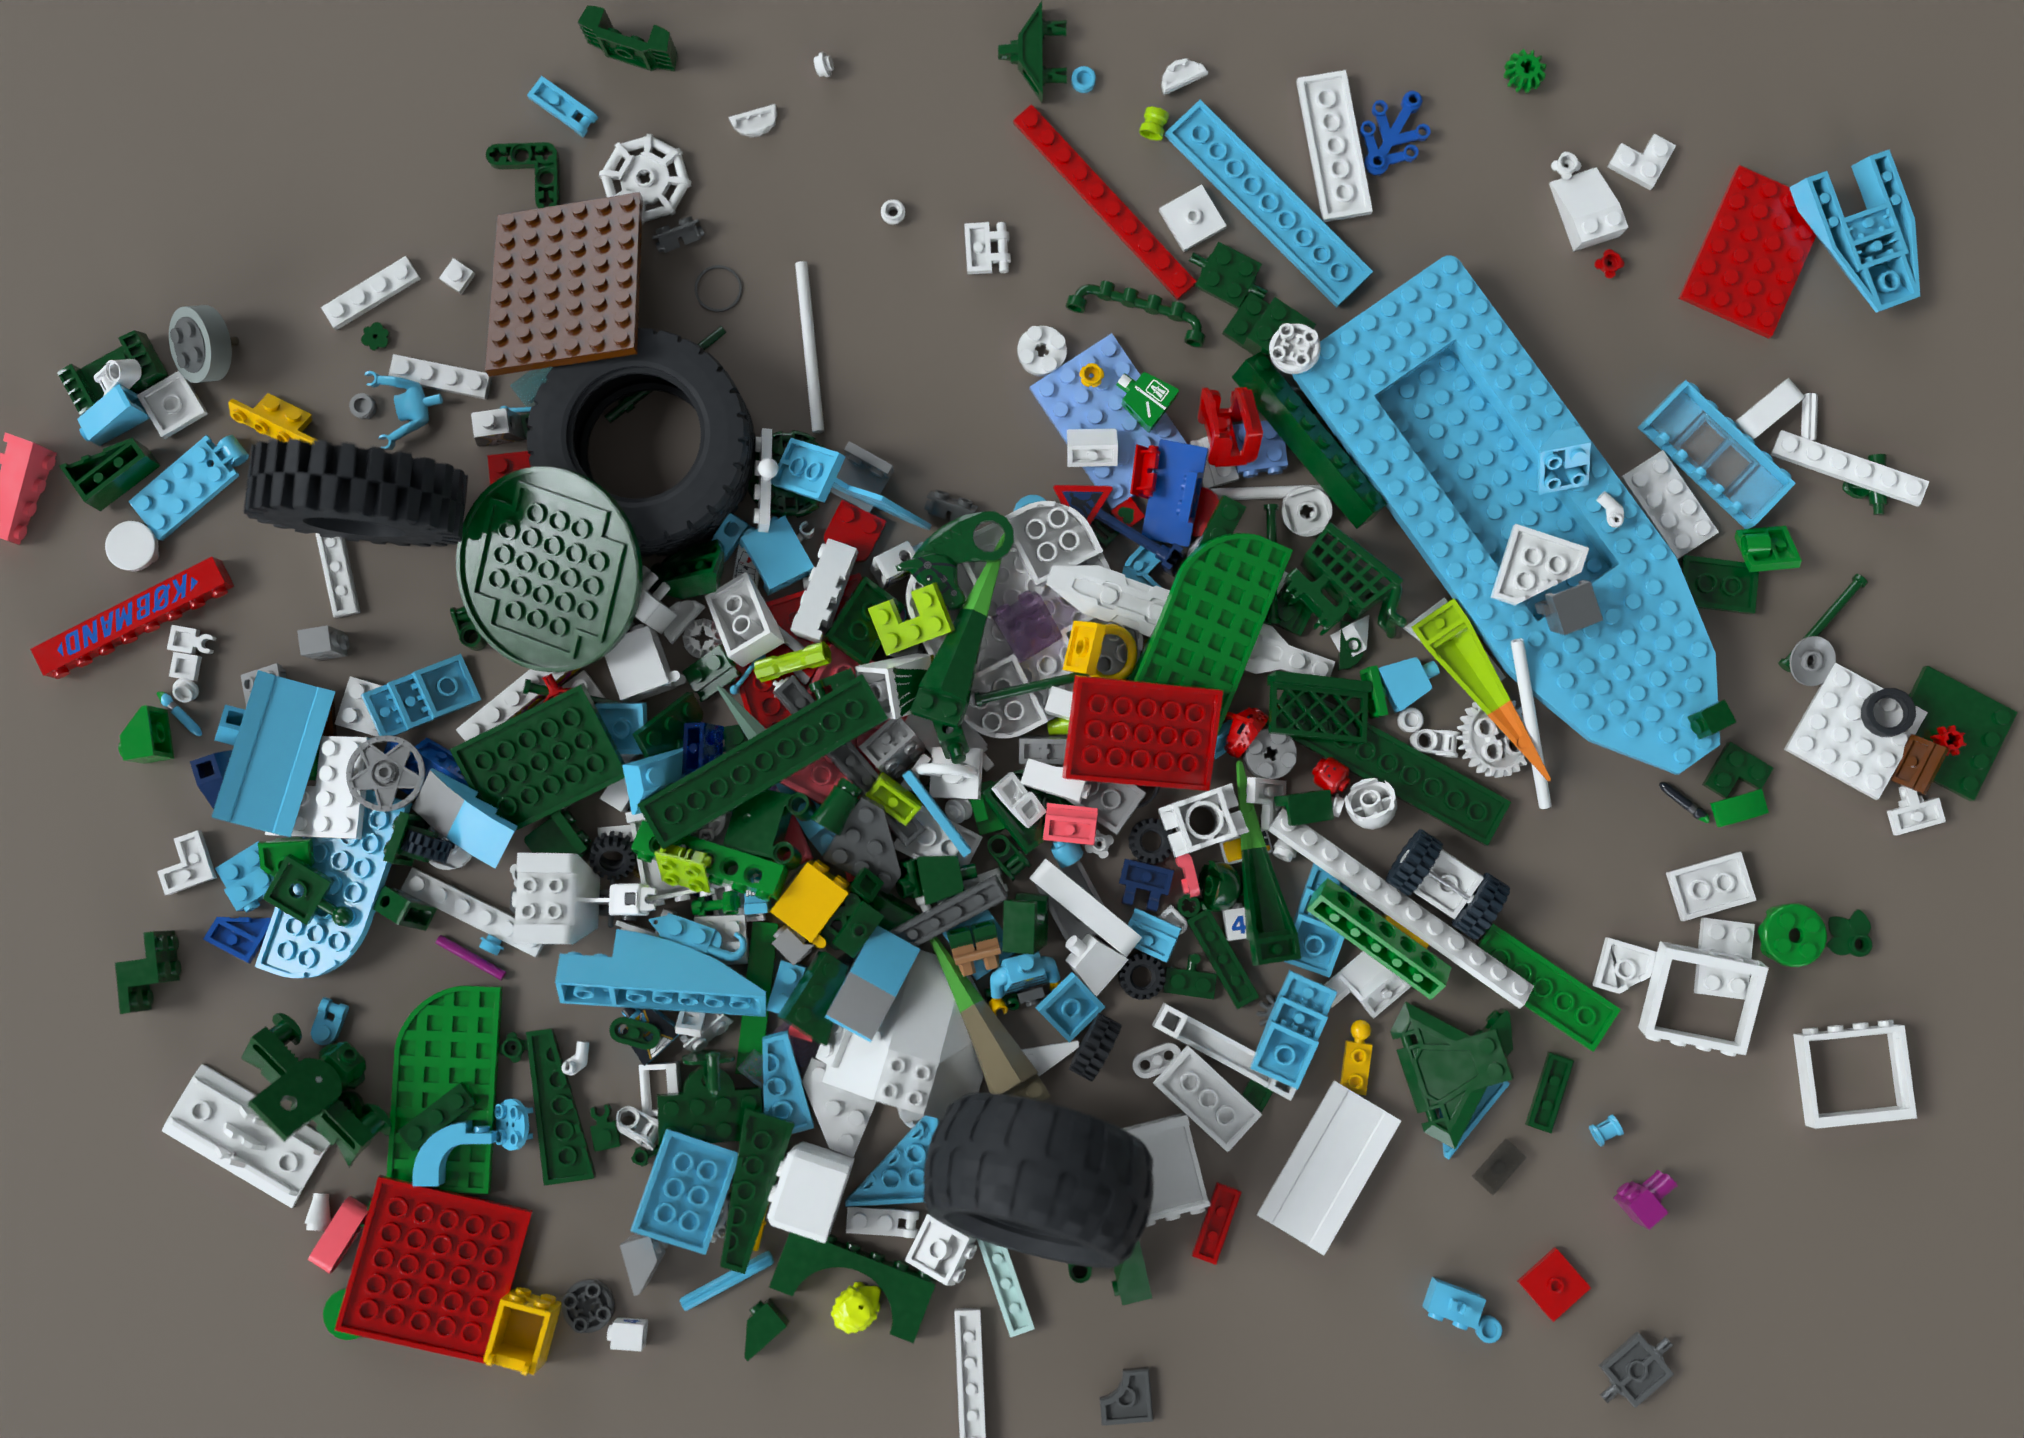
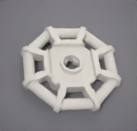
[599,134,691,225]

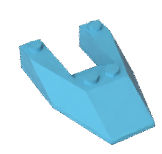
[1789,149,1920,313]

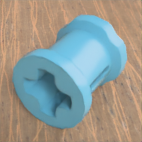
[1589,1114,1624,1147]

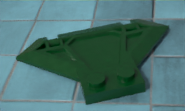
[1390,1001,1514,1149]

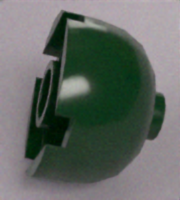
[1198,860,1244,912]

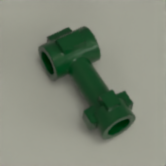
[631,1144,660,1167]

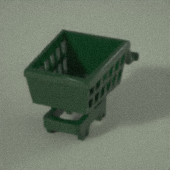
[1283,523,1407,639]

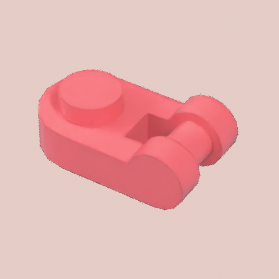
[1175,853,1200,898]

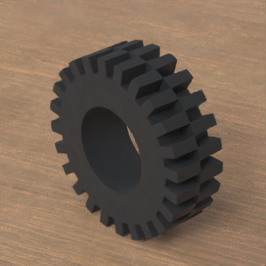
[244,439,468,547]

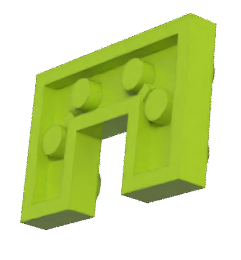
[868,582,955,656]

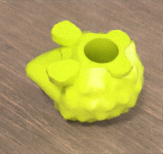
[831,1282,881,1334]

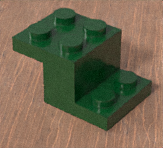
[1222,292,1316,356]
[115,930,181,1014]

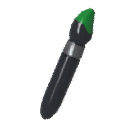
[1659,782,1710,823]

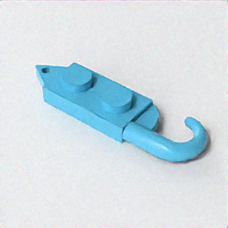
[649,913,747,962]

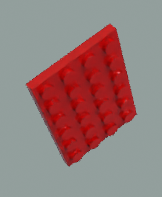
[1678,165,1816,339]
[1062,675,1223,791]

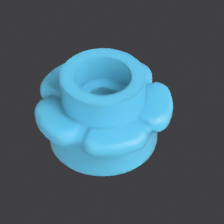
[479,934,504,955]

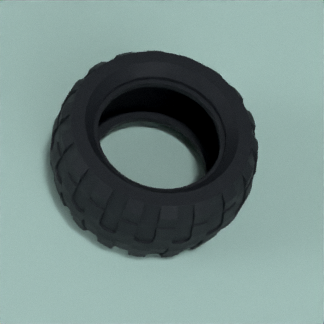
[923,1093,1153,1268]

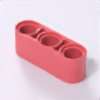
[308,1196,368,1274]

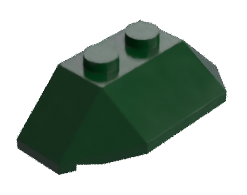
[649,539,724,599]

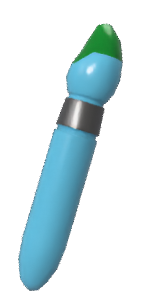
[157,691,202,736]

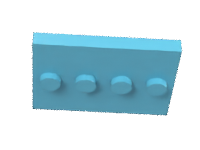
[630,1129,738,1255]

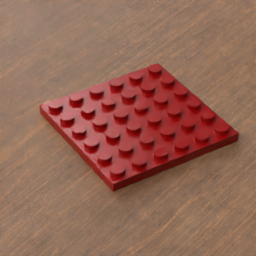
[335,1175,532,1364]

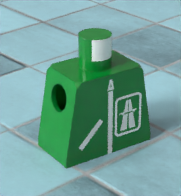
[1116,372,1180,433]

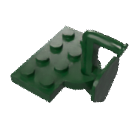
[657,1049,762,1147]

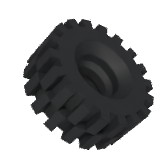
[1069,1013,1122,1082]

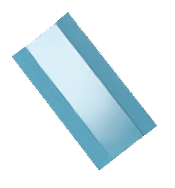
[211,670,335,838]

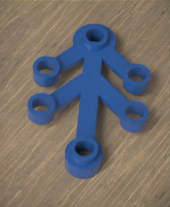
[1360,91,1431,175]

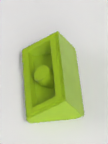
[865,772,922,826]

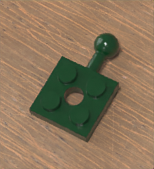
[262,854,353,926]

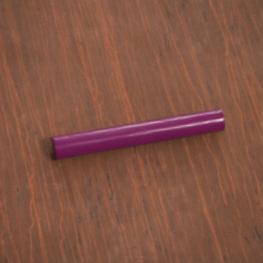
[436,935,507,981]

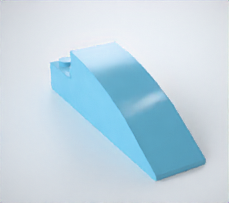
[555,929,766,1017]

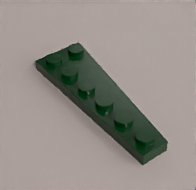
[526,1028,596,1186]
[720,1108,795,1274]

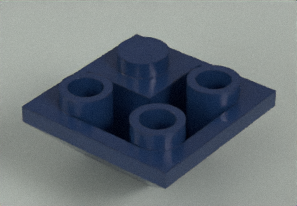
[190,750,232,809]

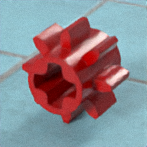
[1930,725,1966,756]

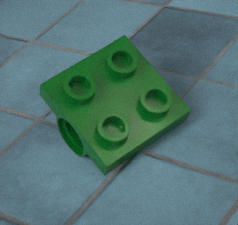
[1734,525,1802,572]

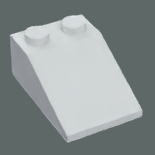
[1549,167,1628,252]
[705,571,785,667]

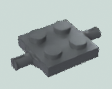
[1598,1332,1674,1408]

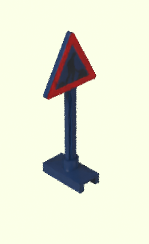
[1053,485,1186,577]

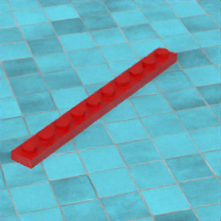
[1013,104,1196,301]

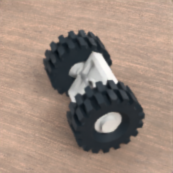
[1386,829,1510,940]

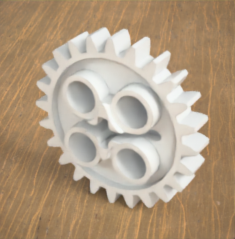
[1456,700,1527,778]

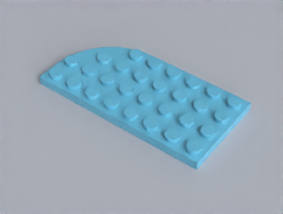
[255,790,412,978]

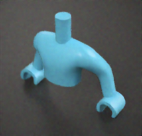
[364,371,443,451]

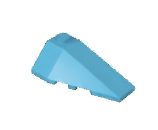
[623,740,714,815]

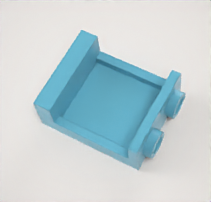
[739,516,814,596]

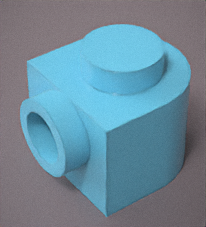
[1051,841,1083,868]

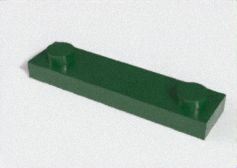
[1186,910,1259,1010]

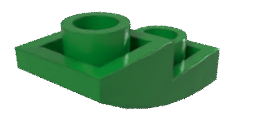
[1710,789,1769,827]

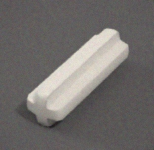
[1801,393,1818,441]

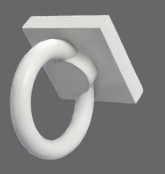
[917,747,983,800]

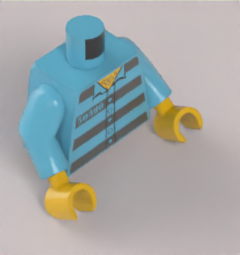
[989,951,1062,1015]

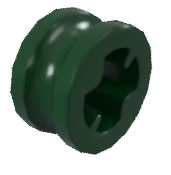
[1177,895,1200,917]

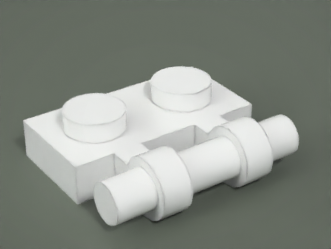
[964,222,1011,275]

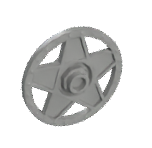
[346,735,425,812]

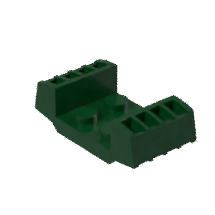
[577,5,678,72]
[57,330,169,416]

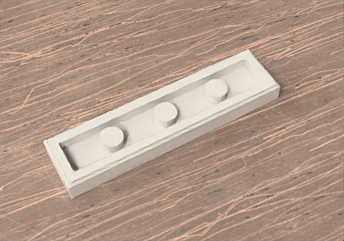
[316,533,361,618]

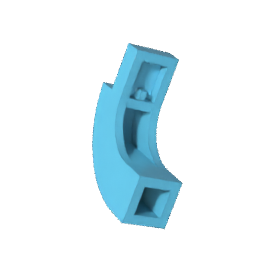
[412,1120,498,1186]

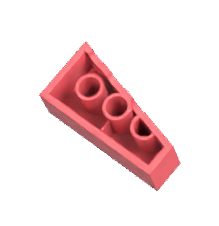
[0,432,57,545]

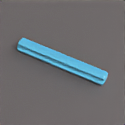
[680,1251,774,1311]

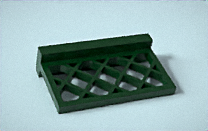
[1267,671,1372,744]

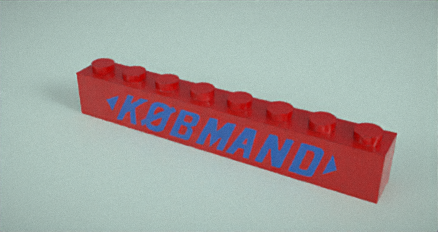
[30,556,234,679]

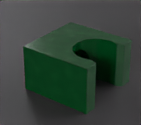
[1002,892,1049,954]

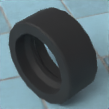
[1861,688,1916,737]

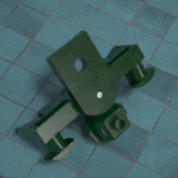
[241,1013,392,1168]

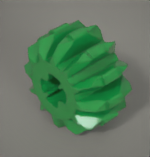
[1504,49,1547,93]

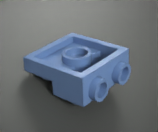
[1232,421,1288,478]

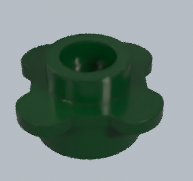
[499,1032,528,1063]

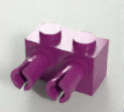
[1613,1170,1678,1230]

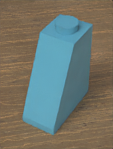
[77,384,150,446]

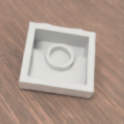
[905,1214,977,1286]

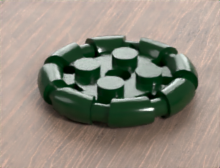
[748,430,830,518]

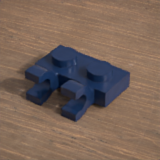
[1119,859,1174,912]

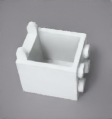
[605,624,686,703]

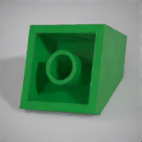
[118,705,175,764]

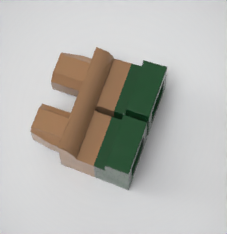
[946,919,1001,976]

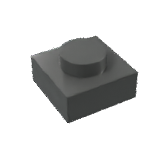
[1018,986,1045,1007]

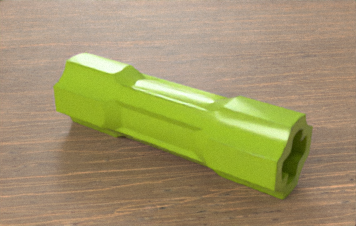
[754,641,832,682]

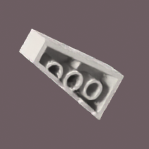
[791,538,858,643]

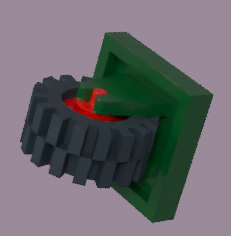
[383,811,453,866]

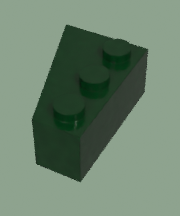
[59,438,160,512]
[777,951,848,1046]

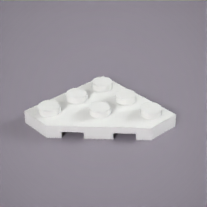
[1490,524,1589,606]
[802,1057,876,1158]

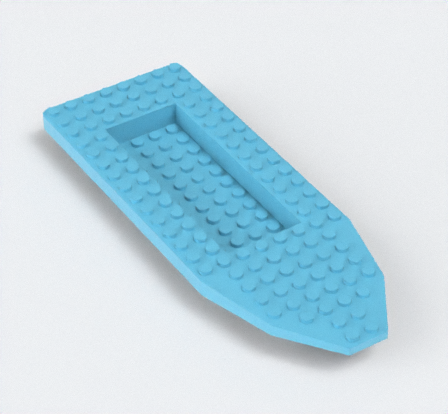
[1292,255,1720,775]

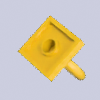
[1062,621,1138,680]

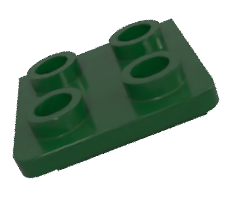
[524,808,591,858]

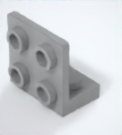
[830,441,894,513]
[859,717,927,779]

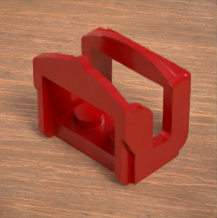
[1197,387,1263,467]

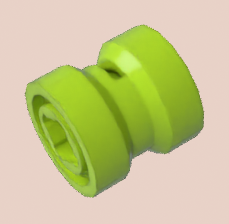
[1139,106,1169,141]

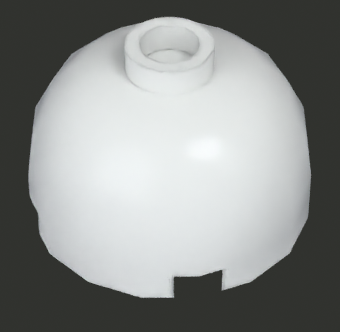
[1345,778,1397,830]

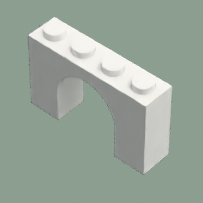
[1020,686,1091,804]

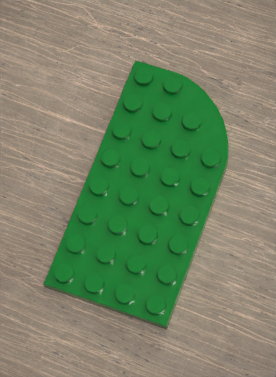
[1134,533,1293,737]
[386,985,503,1194]

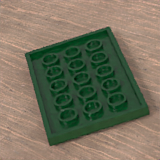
[449,683,625,830]

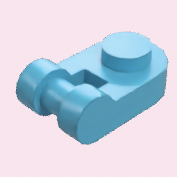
[311,997,349,1045]

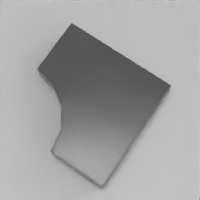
[1100,1367,1153,1426]

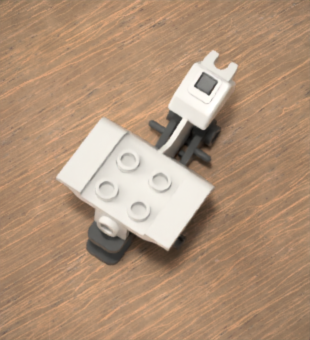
[510,853,657,945]

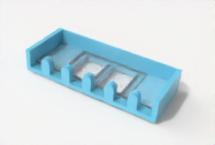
[1637,380,1796,529]

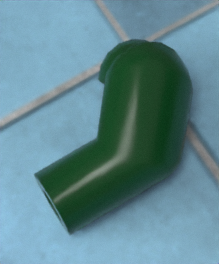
[984,988,1020,1011]

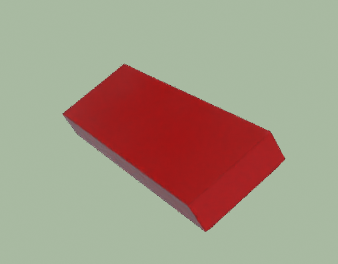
[1191,1182,1242,1265]

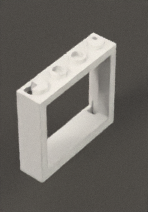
[1638,941,1768,1056]
[1793,1020,1917,1129]

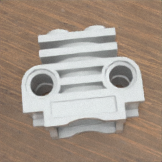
[1158,783,1249,857]

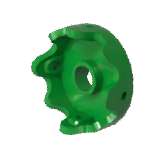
[1758,903,1827,967]

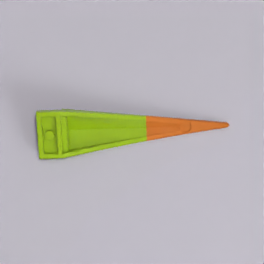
[1411,598,1551,782]

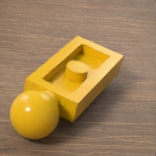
[1340,1020,1373,1095]

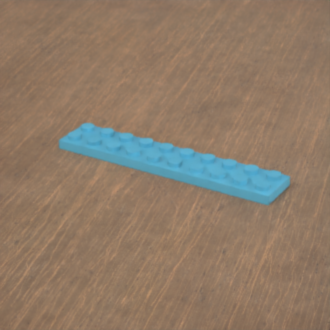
[1165,100,1373,308]

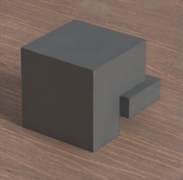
[1535,580,1603,635]

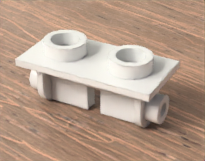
[679,1013,734,1053]

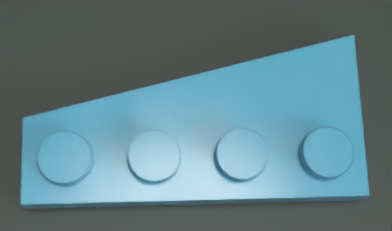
[762,1030,814,1134]

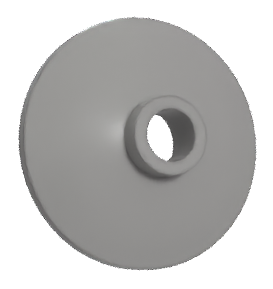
[1789,636,1836,686]

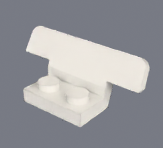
[1324,951,1411,1019]

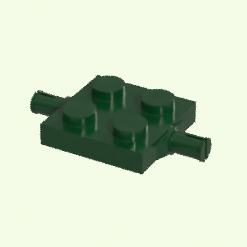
[1189,241,1268,309]

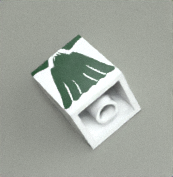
[855,653,934,719]

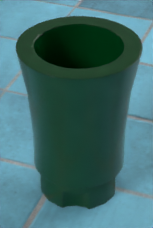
[810,777,863,837]

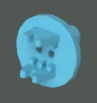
[494,1098,533,1151]

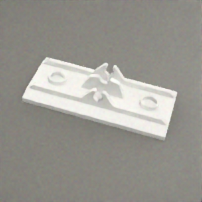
[162,1064,331,1208]
[1256,1081,1401,1255]

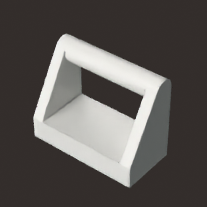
[639,1061,682,1116]

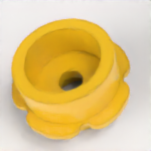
[1079,363,1104,387]

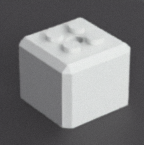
[767,1141,855,1243]

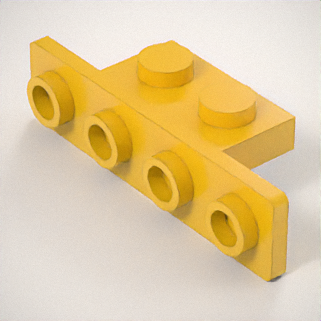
[228,393,316,444]

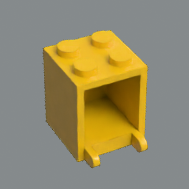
[770,859,851,948]
[483,1287,562,1376]

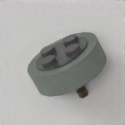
[169,305,239,383]

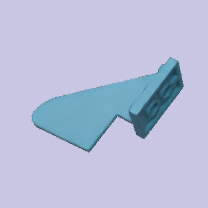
[771,438,932,530]

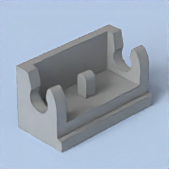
[1019,735,1067,764]

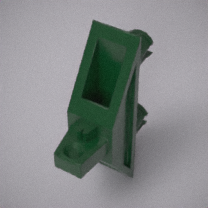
[998,0,1067,103]

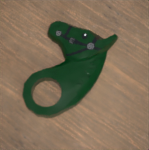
[896,511,1014,611]

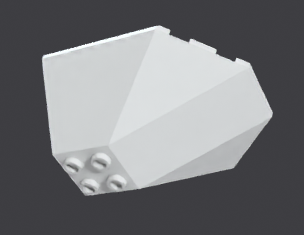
[822,950,983,1119]

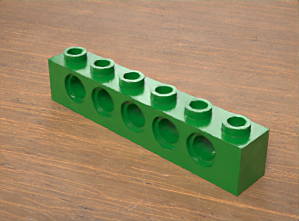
[631,820,789,901]
[1307,878,1452,1000]

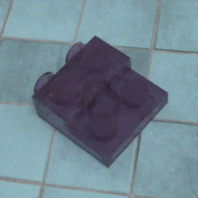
[992,591,1063,664]

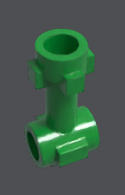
[691,891,741,916]

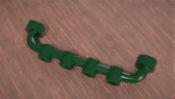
[1066,281,1206,348]

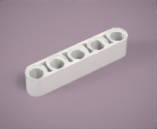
[1029,859,1142,957]

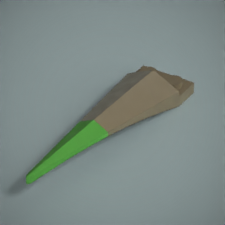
[930,937,1050,1101]

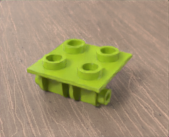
[655,845,712,893]

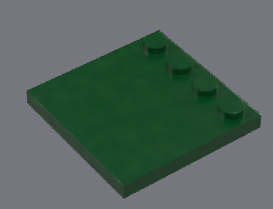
[1909,666,2018,801]

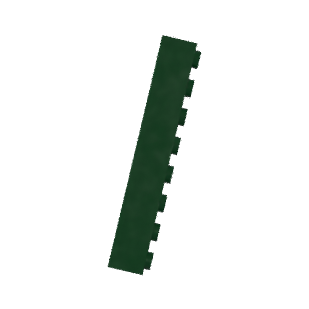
[1232,352,1387,529]

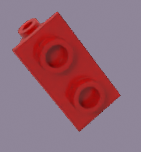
[1130,444,1161,499]

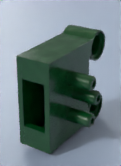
[723,790,817,870]

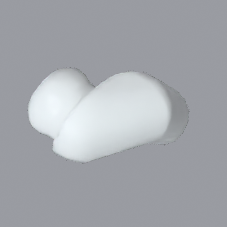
[1596,491,1624,528]
[562,1041,590,1076]

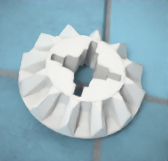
[683,618,723,658]

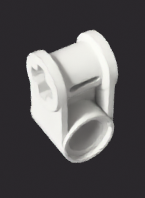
[94,359,142,396]
[1409,729,1461,758]
[616,1106,658,1150]

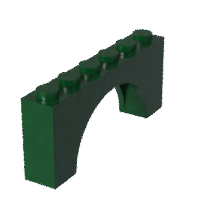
[769,1232,936,1344]

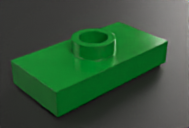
[1360,665,1388,719]

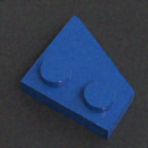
[203,917,271,964]

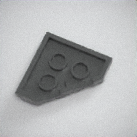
[822,794,901,894]

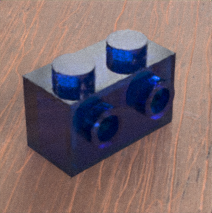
[682,722,724,775]

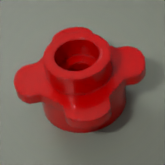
[1594,249,1624,279]

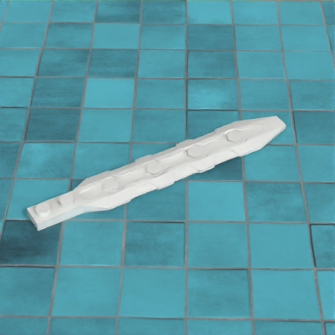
[1046,565,1335,677]

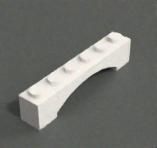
[1152,1002,1296,1101]

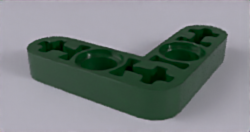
[485,142,560,209]

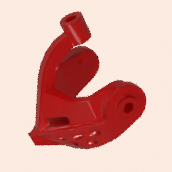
[1223,707,1269,758]

